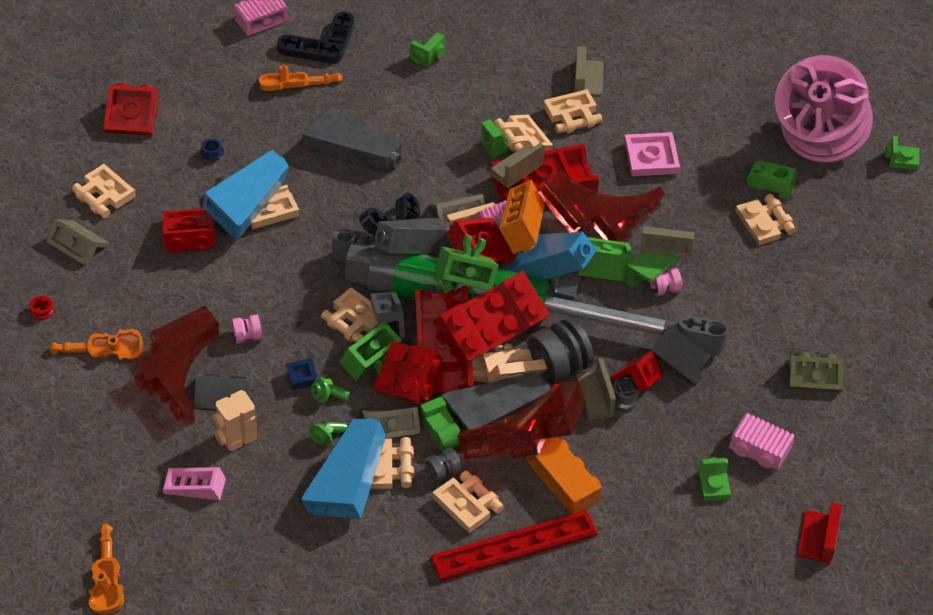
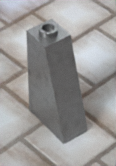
[302,106,402,173]
[374,218,454,254]
[442,372,552,446]

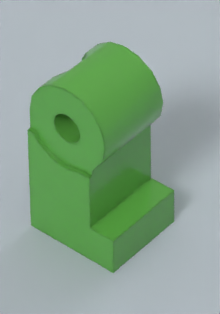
[746,161,796,200]
[420,397,463,452]

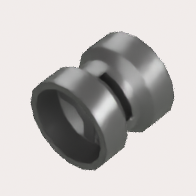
[613,376,639,412]
[425,448,462,483]

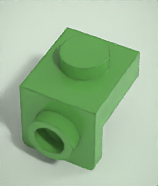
[410,33,446,67]

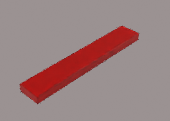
[430,510,597,582]

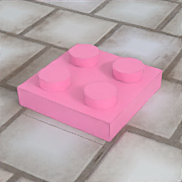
[624,132,680,176]

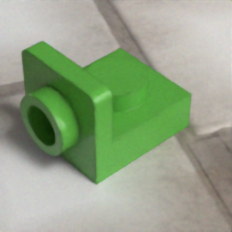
[481,119,511,158]
[885,136,919,170]
[698,457,731,501]

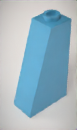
[202,150,289,241]
[499,232,597,279]
[302,418,386,519]

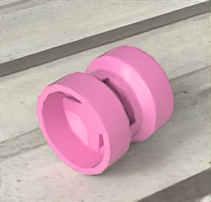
[650,267,682,297]
[232,314,262,344]

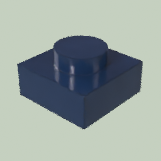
[286,358,317,390]

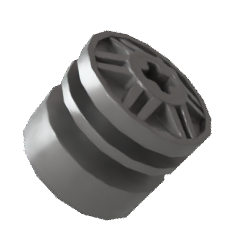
[526,317,594,385]

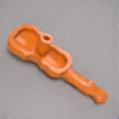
[259,65,343,91]
[49,329,143,361]
[88,524,124,614]

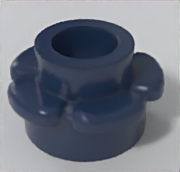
[200,139,224,161]

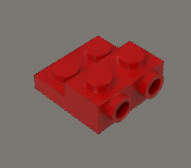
[103,83,159,136]
[163,208,216,253]
[446,218,517,266]
[373,341,443,406]

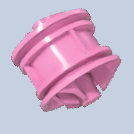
[775,55,873,163]

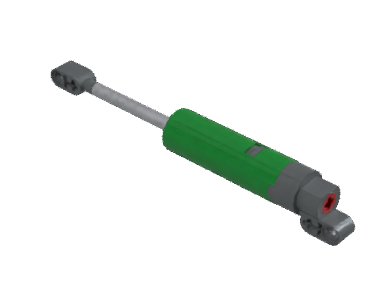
[332,228,728,356]

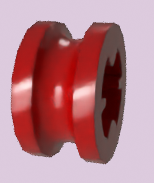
[29,296,54,320]

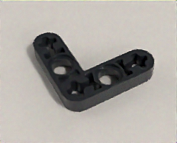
[277,11,354,64]
[359,193,421,236]

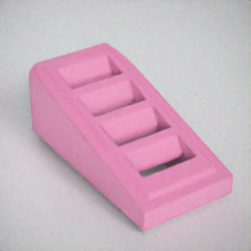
[162,467,226,501]

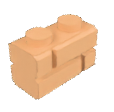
[213,390,258,451]

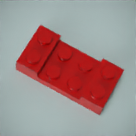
[490,144,599,202]
[433,271,550,367]
[415,286,474,395]

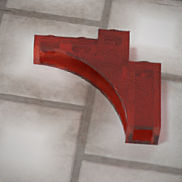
[538,169,665,243]
[134,306,220,427]
[457,380,586,460]

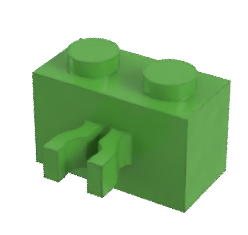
[434,234,499,290]
[339,322,402,382]

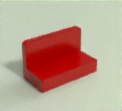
[610,351,664,392]
[798,502,842,564]

